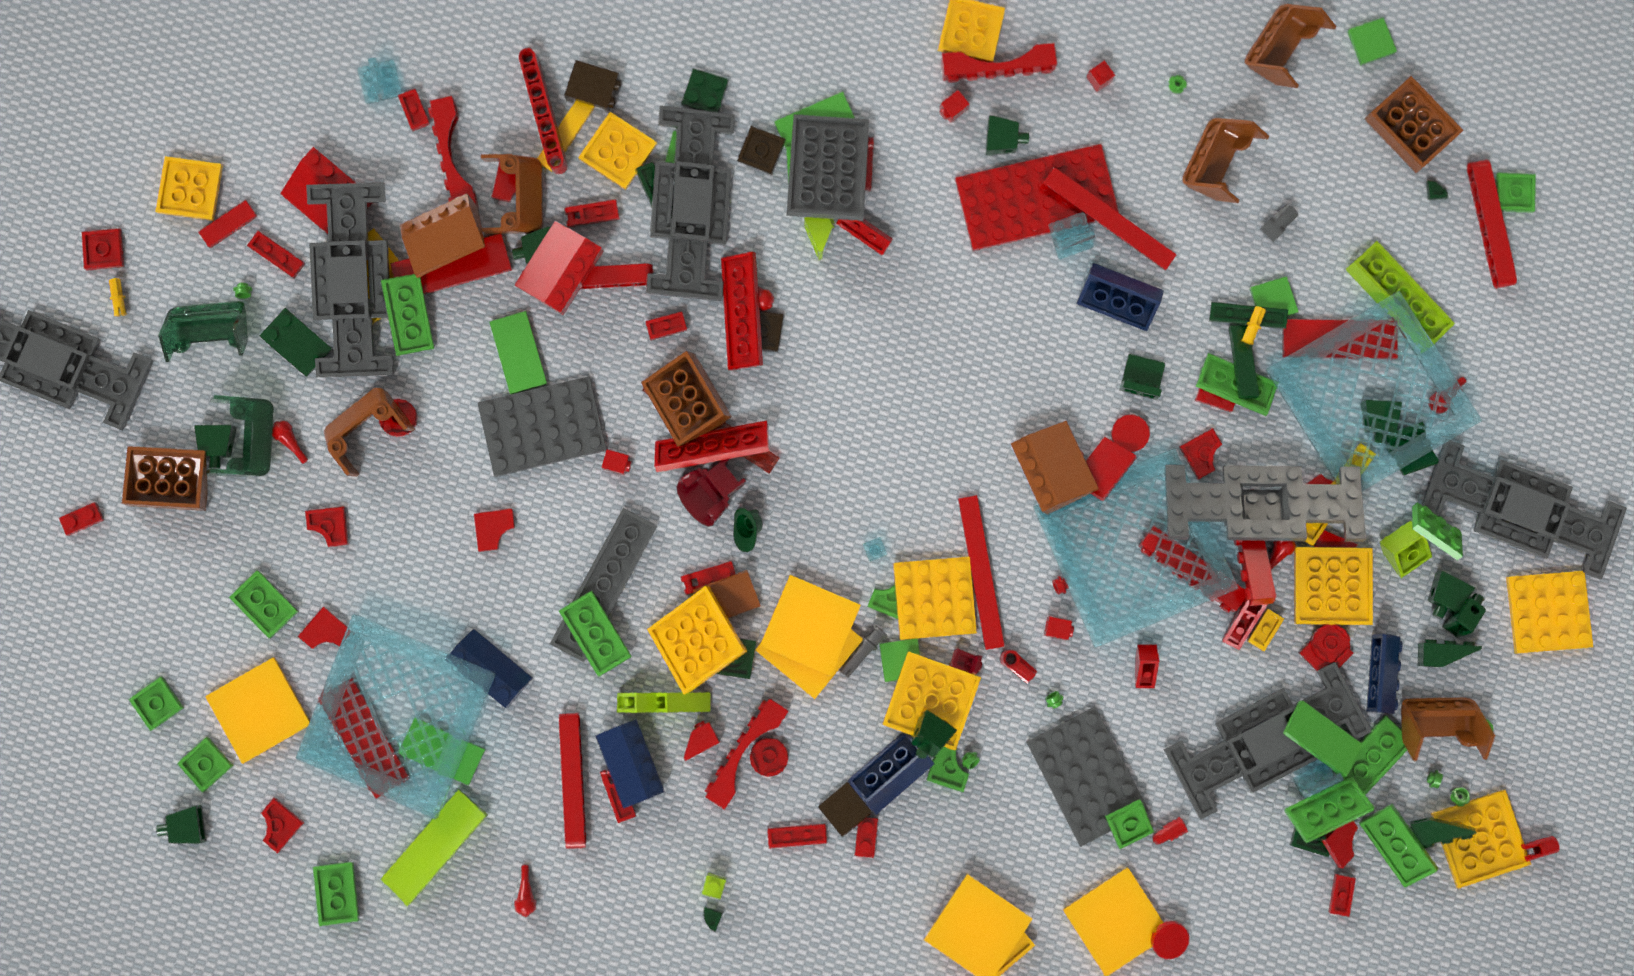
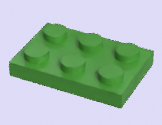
[1412,502,1463,560]
[229,570,299,639]
[313,861,360,926]

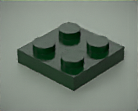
[681,68,729,113]

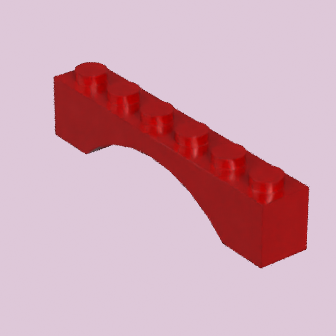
[941,43,1057,83]
[428,96,479,209]
[705,698,789,810]

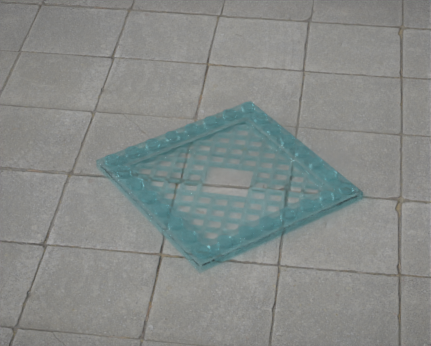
[1266,291,1482,491]
[1033,448,1239,649]
[296,614,496,819]

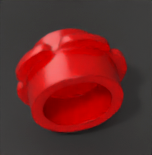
[1052,576,1069,595]

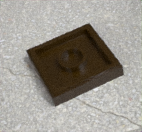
[737,126,786,175]
[760,311,784,352]
[818,782,873,838]

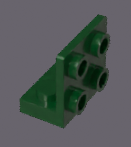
[1119,354,1165,400]
[1386,422,1439,475]

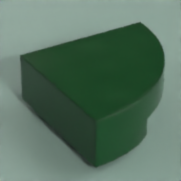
[1426,180,1449,200]
[703,906,723,932]

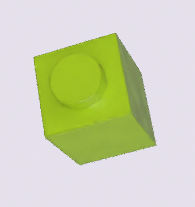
[702,873,726,899]

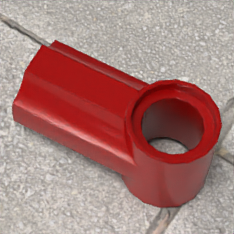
[1000,650,1038,684]

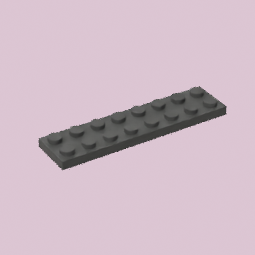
[550,508,657,662]

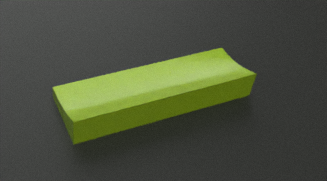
[1345,241,1455,352]
[380,789,488,906]

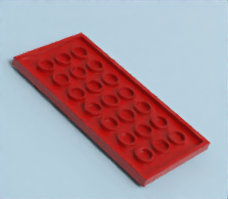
[955,144,1119,251]

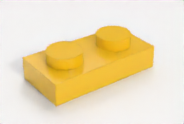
[1247,609,1284,652]

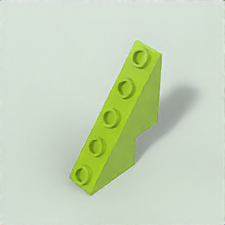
[617,692,710,713]

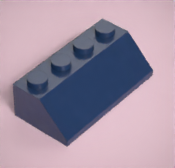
[1076,263,1164,331]
[445,629,533,708]
[1366,634,1403,714]
[595,719,665,809]
[847,732,935,815]

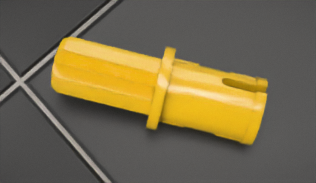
[109,278,127,317]
[1242,306,1266,345]

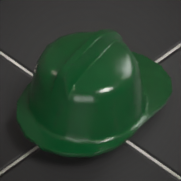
[733,508,763,552]

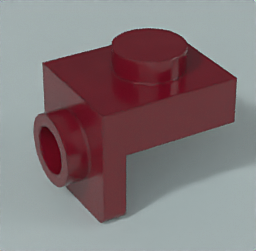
[949,648,982,675]

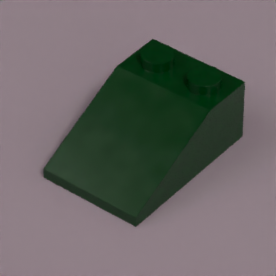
[259,308,332,377]

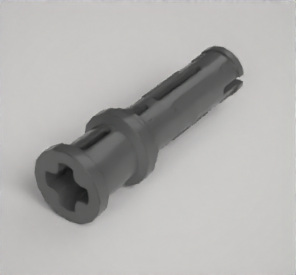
[839,625,888,678]

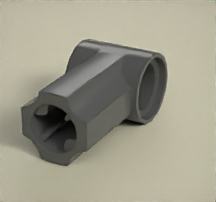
[1260,204,1299,242]

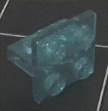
[357,57,402,104]
[1048,212,1096,259]
[1293,763,1344,800]

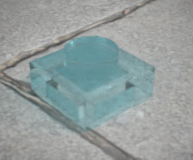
[862,537,887,562]

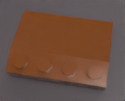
[1364,76,1464,173]
[400,193,485,278]
[641,351,732,447]
[1011,421,1099,515]
[122,446,208,511]

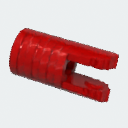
[1152,817,1188,845]
[1521,836,1560,862]

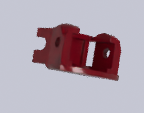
[676,459,746,527]

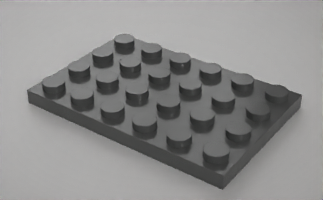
[786,114,869,221]
[478,376,607,477]
[1026,707,1149,847]

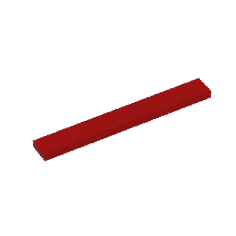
[1043,167,1177,270]
[958,495,1005,650]

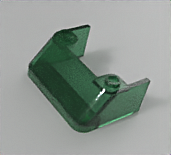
[158,301,248,362]
[206,395,274,477]

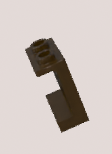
[564,60,622,113]

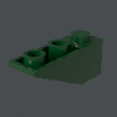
[1417,639,1482,667]
[1410,817,1476,849]

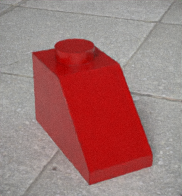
[1135,644,1159,689]
[684,720,720,761]

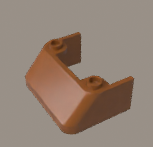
[1245,4,1337,88]
[1182,118,1269,203]
[481,154,543,234]
[324,388,416,477]
[1401,697,1496,761]

